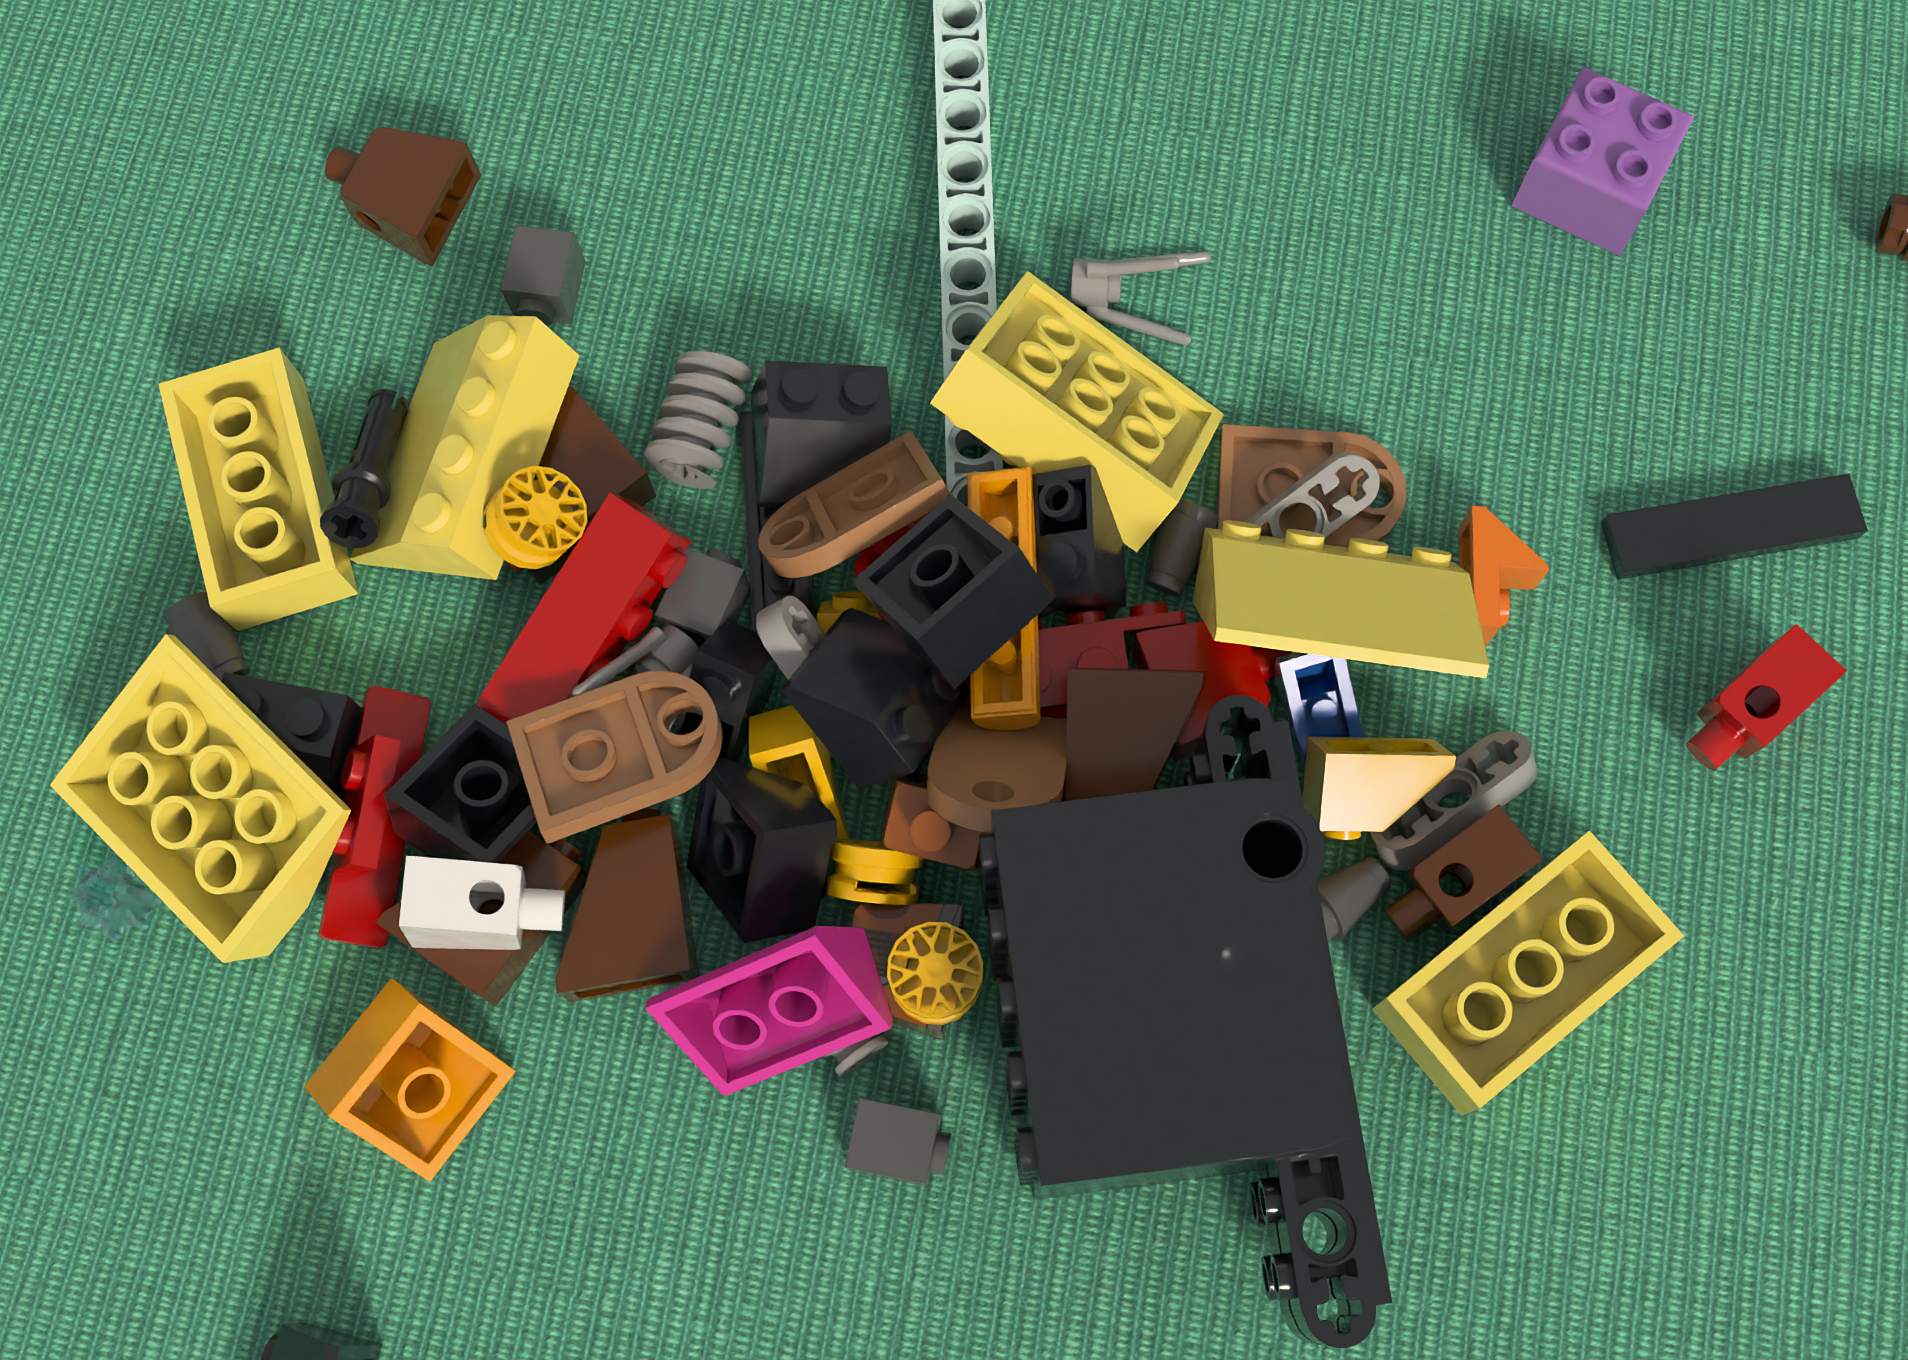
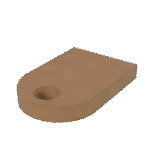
[1216,424,1406,548]
[758,430,950,578]
[506,671,722,844]
[926,707,1067,833]

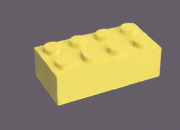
[159,347,359,631]
[1372,830,1684,1116]

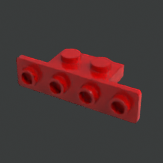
[1038,602,1186,709]
[318,685,431,949]

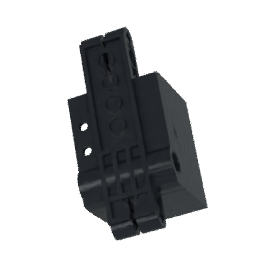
[979,695,1392,1348]

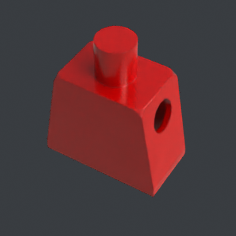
[1132,621,1291,762]
[1686,624,1847,771]

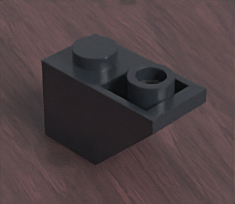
[1032,465,1126,614]
[674,620,779,763]

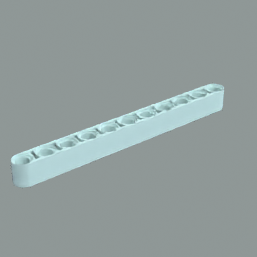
[933,0,1003,505]

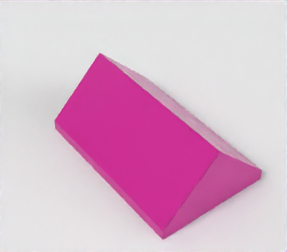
[645,926,893,1096]

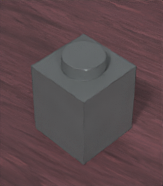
[500,225,586,326]
[655,548,750,647]
[845,1098,952,1187]

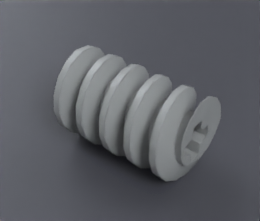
[644,351,754,489]

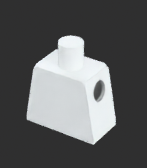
[399,856,565,950]

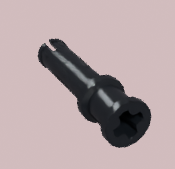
[320,389,408,548]

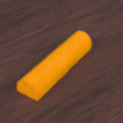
[967,466,1041,730]

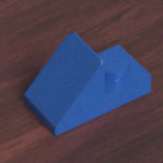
[1273,652,1364,775]

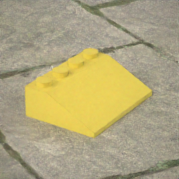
[930,271,1224,552]
[350,315,580,580]
[1192,520,1489,678]
[50,634,351,963]

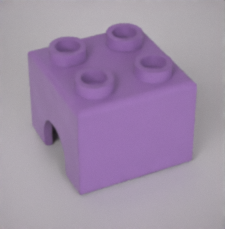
[1511,67,1695,256]

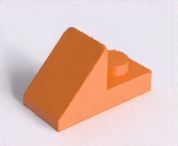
[1458,506,1549,647]

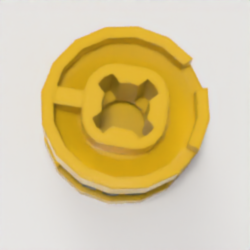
[483,466,587,569]
[826,839,923,905]
[887,922,983,1025]

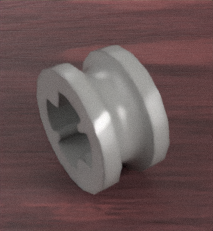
[825,1035,888,1078]

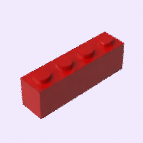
[475,492,692,725]

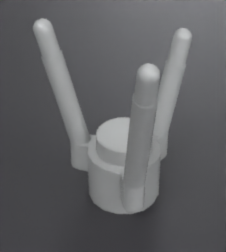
[1071,251,1211,345]
[572,624,698,731]

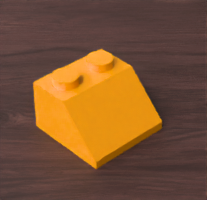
[304,978,516,1182]

